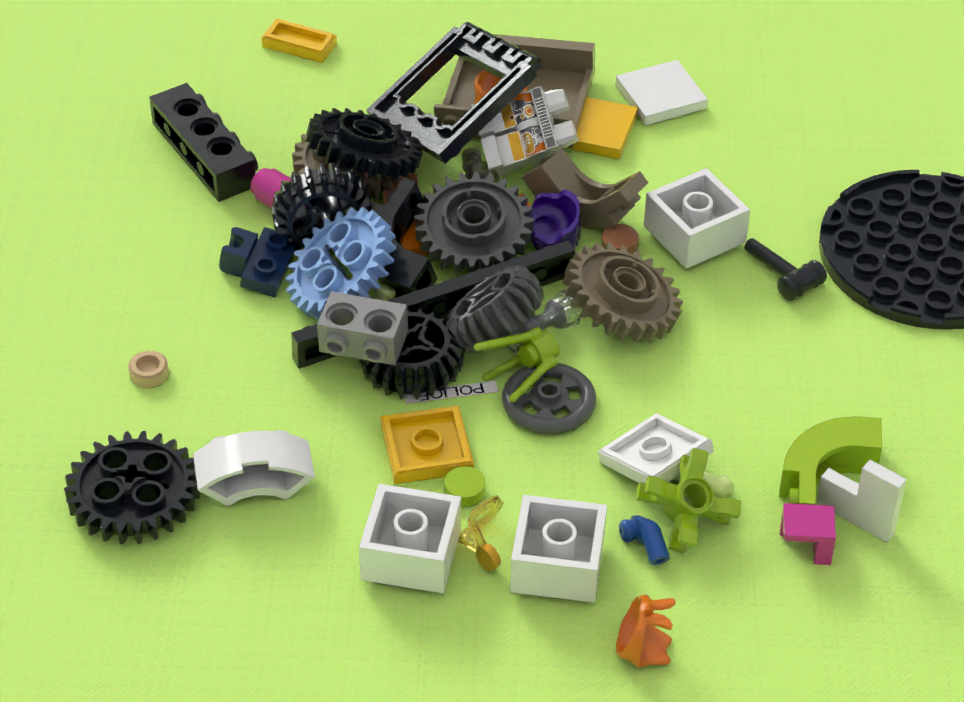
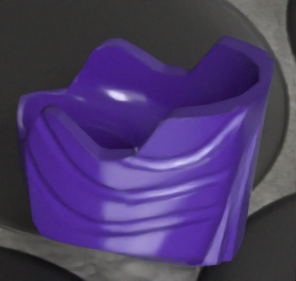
[531,189,581,251]

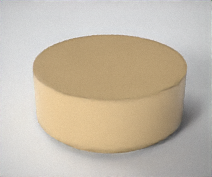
[128,351,169,388]

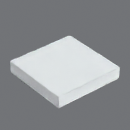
[615,60,708,125]
[598,413,714,483]

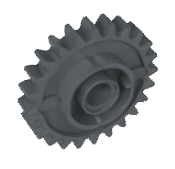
[414,172,534,275]

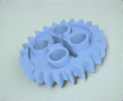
[286,207,396,320]

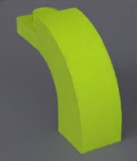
[779,416,882,505]

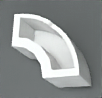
[193,430,315,506]

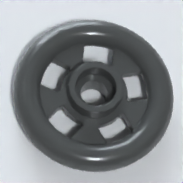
[502,363,596,435]

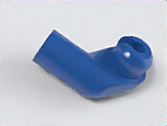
[619,515,670,565]

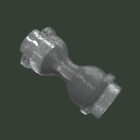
[506,290,583,353]

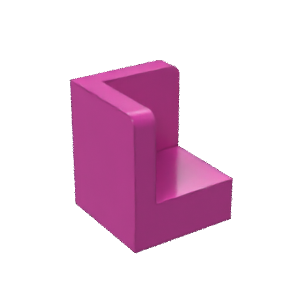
[780,503,836,565]

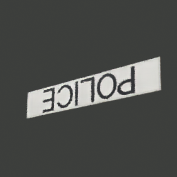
[404,380,499,404]

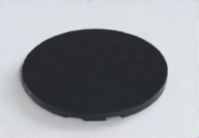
[819,170,964,330]

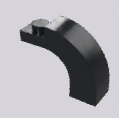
[368,177,438,298]

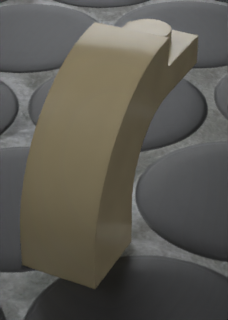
[521,148,649,229]

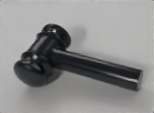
[744,238,827,301]

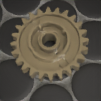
[563,243,683,343]

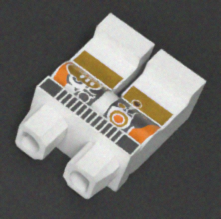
[471,86,579,178]

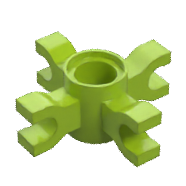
[635,447,742,554]

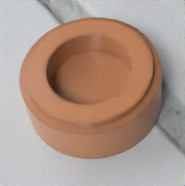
[601,224,639,254]

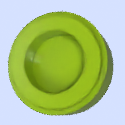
[444,466,485,507]

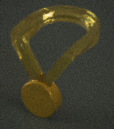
[458,495,504,572]

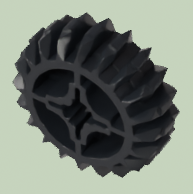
[271,163,371,251]
[359,308,464,400]

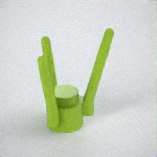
[474,326,560,402]

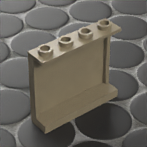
[434,34,595,148]

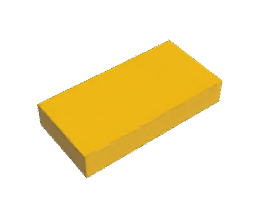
[261,19,337,63]

